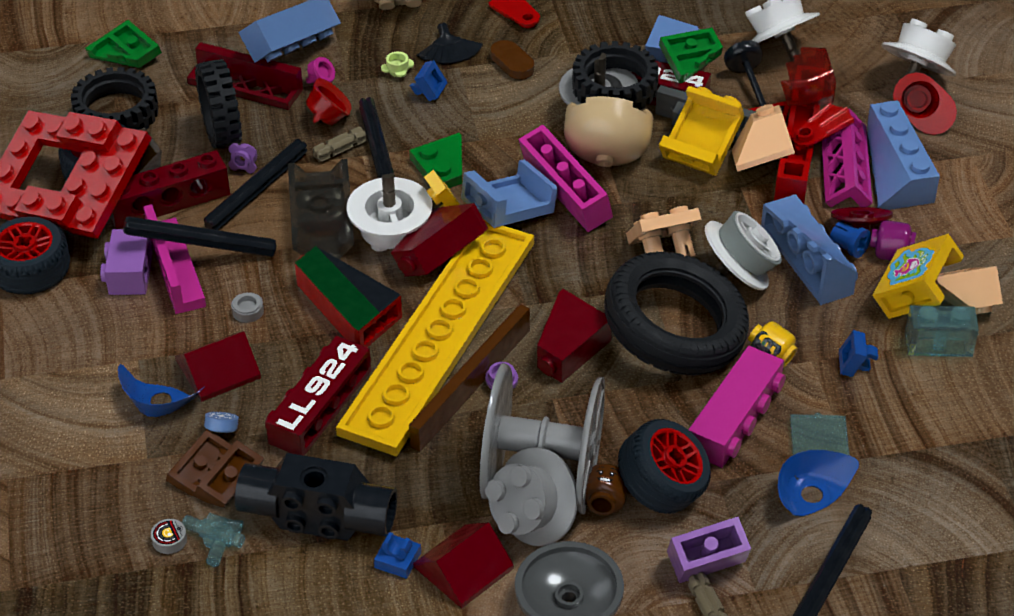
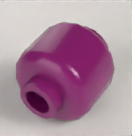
[869,220,916,261]

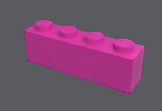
[518,125,613,232]
[689,345,786,468]

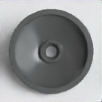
[515,541,624,616]

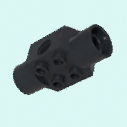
[235,453,398,541]

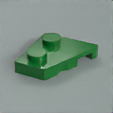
[85,20,162,68]
[659,27,723,83]
[409,133,462,188]

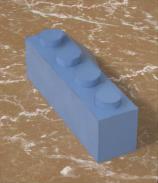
[238,0,341,63]
[866,100,940,210]
[761,194,858,305]

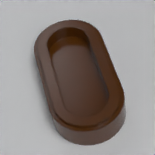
[491,40,534,80]

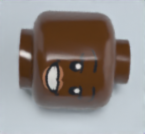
[585,464,628,515]

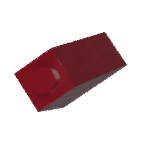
[391,203,488,277]
[537,289,612,383]

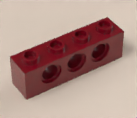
[110,150,231,229]

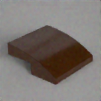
[166,429,264,508]

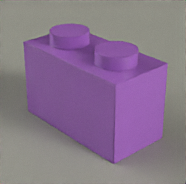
[100,229,153,295]
[667,517,751,583]

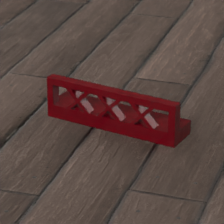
[187,42,303,110]

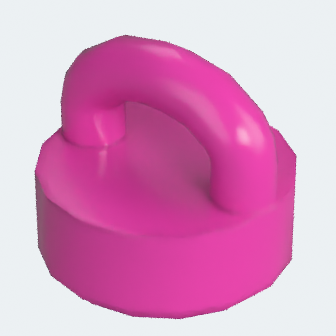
[306,57,335,84]

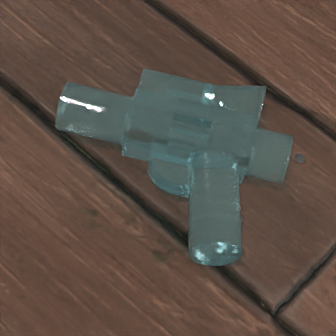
[182,513,245,567]

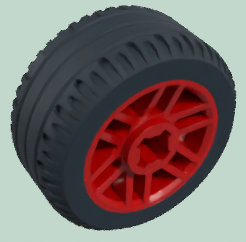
[0,217,70,295]
[618,419,711,514]

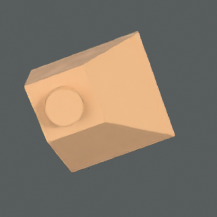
[732,104,795,172]
[935,266,1003,314]

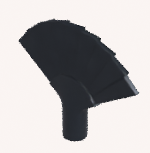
[417,23,483,65]

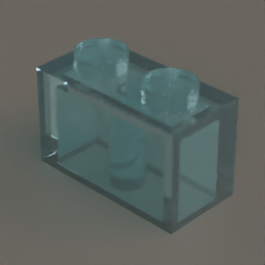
[905,305,979,357]

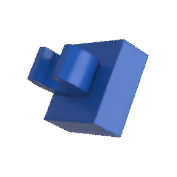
[410,60,448,101]
[839,330,878,377]
[374,532,422,579]

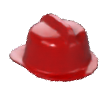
[893,72,957,135]
[306,78,352,125]

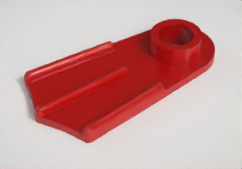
[488,0,540,28]
[792,103,855,147]

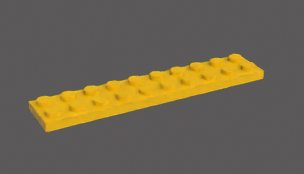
[336,220,534,457]

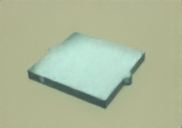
[790,412,849,455]

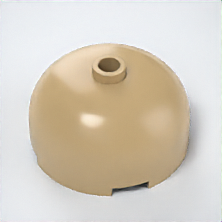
[564,96,654,167]

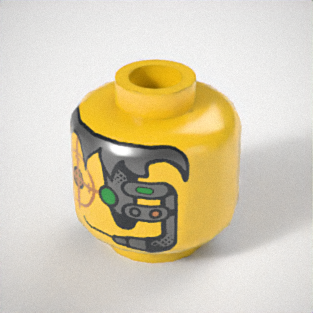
[748,321,798,368]

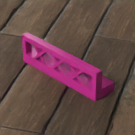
[822,108,873,208]
[143,204,206,314]

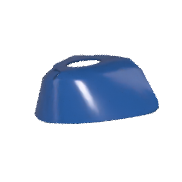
[118,364,205,417]
[778,450,859,516]

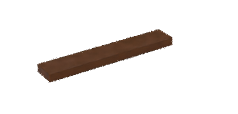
[409,304,530,452]

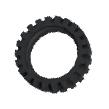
[572,41,658,110]
[195,59,242,149]
[71,67,159,130]

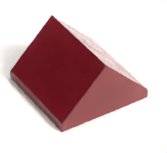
[175,331,261,402]
[413,522,514,609]

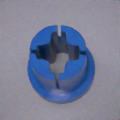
[830,221,871,258]

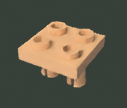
[626,206,702,258]

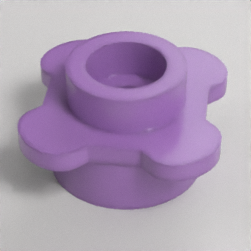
[228,143,257,174]

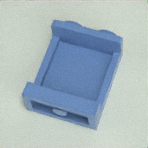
[461,159,557,228]

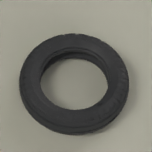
[604,252,749,375]

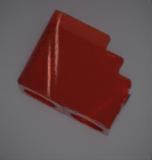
[781,47,836,106]

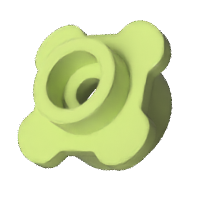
[381,51,414,77]

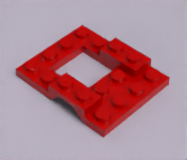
[0,110,152,239]

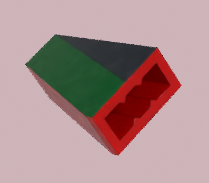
[295,246,402,347]

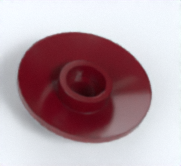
[831,207,893,231]

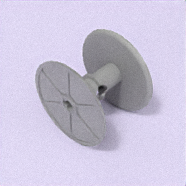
[480,363,605,514]

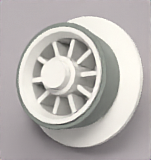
[705,211,782,290]

